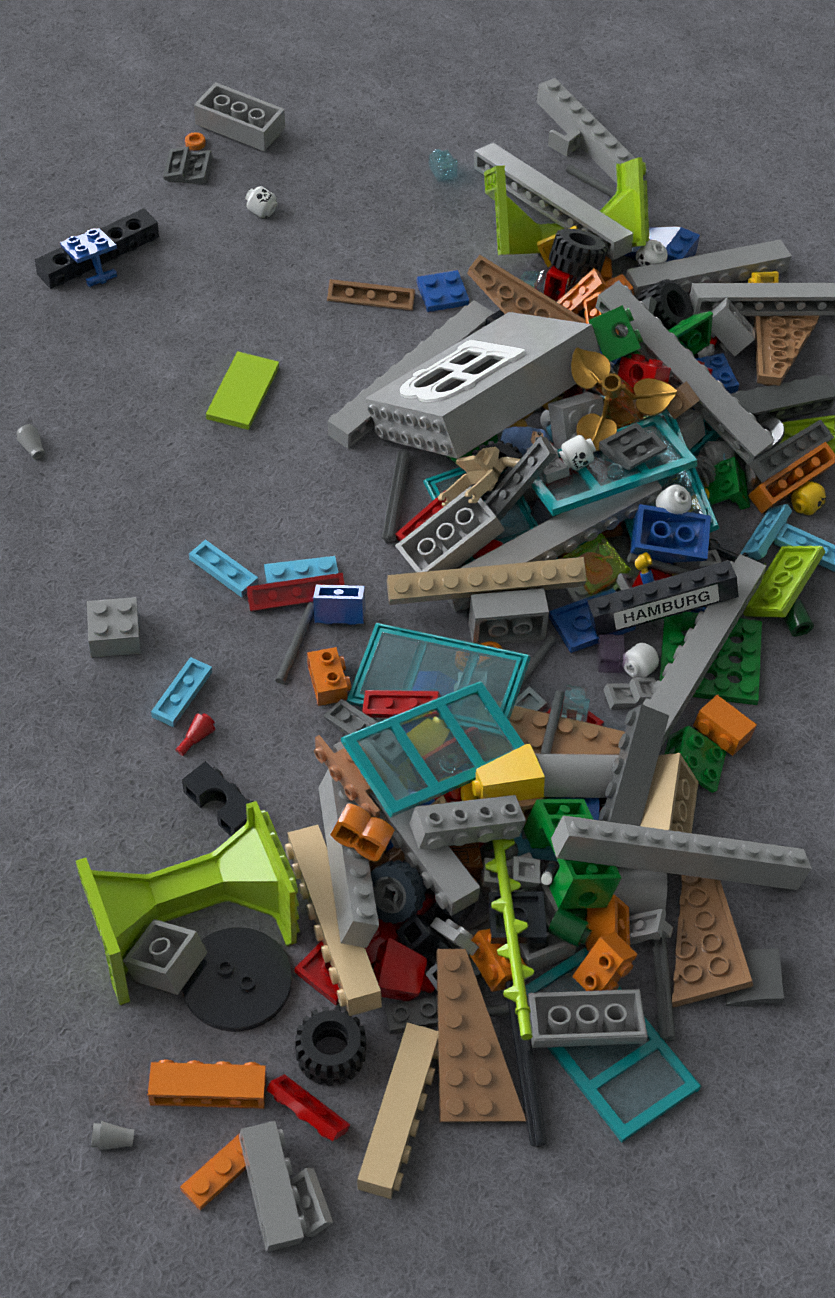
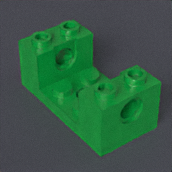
[588,305,644,362]
[523,799,622,909]

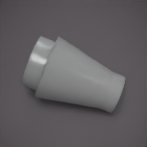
[16,424,45,459]
[91,1121,134,1151]

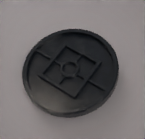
[182,927,292,1032]

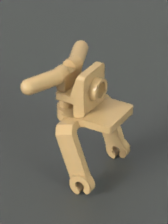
[438,447,520,507]

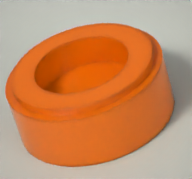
[185,132,206,151]

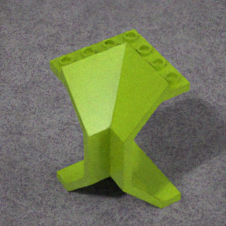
[484,157,649,255]
[76,801,300,1005]

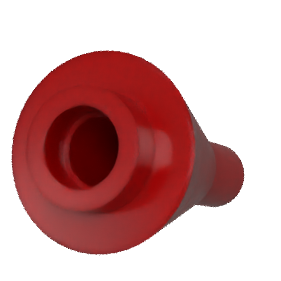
[175,713,216,756]

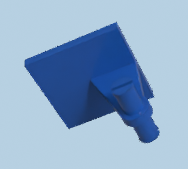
[60,228,117,287]

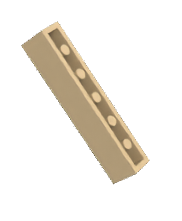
[357,1023,438,1199]

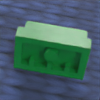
[704,457,750,510]
[664,725,726,793]

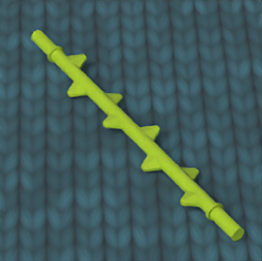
[485,839,534,1040]

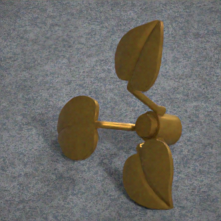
[571,348,677,452]

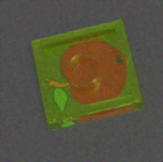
[563,533,630,596]

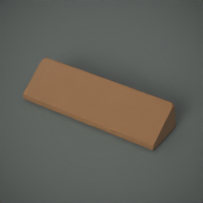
[327,279,416,311]

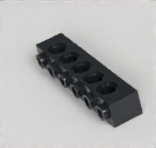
[34,208,159,289]

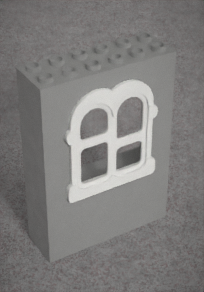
[365,312,601,459]

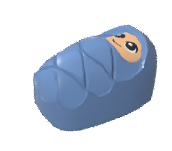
[500,427,550,456]

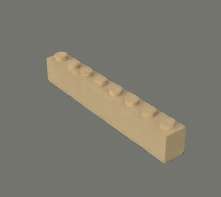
[387,557,586,605]
[285,825,382,1016]

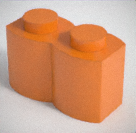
[330,803,395,861]

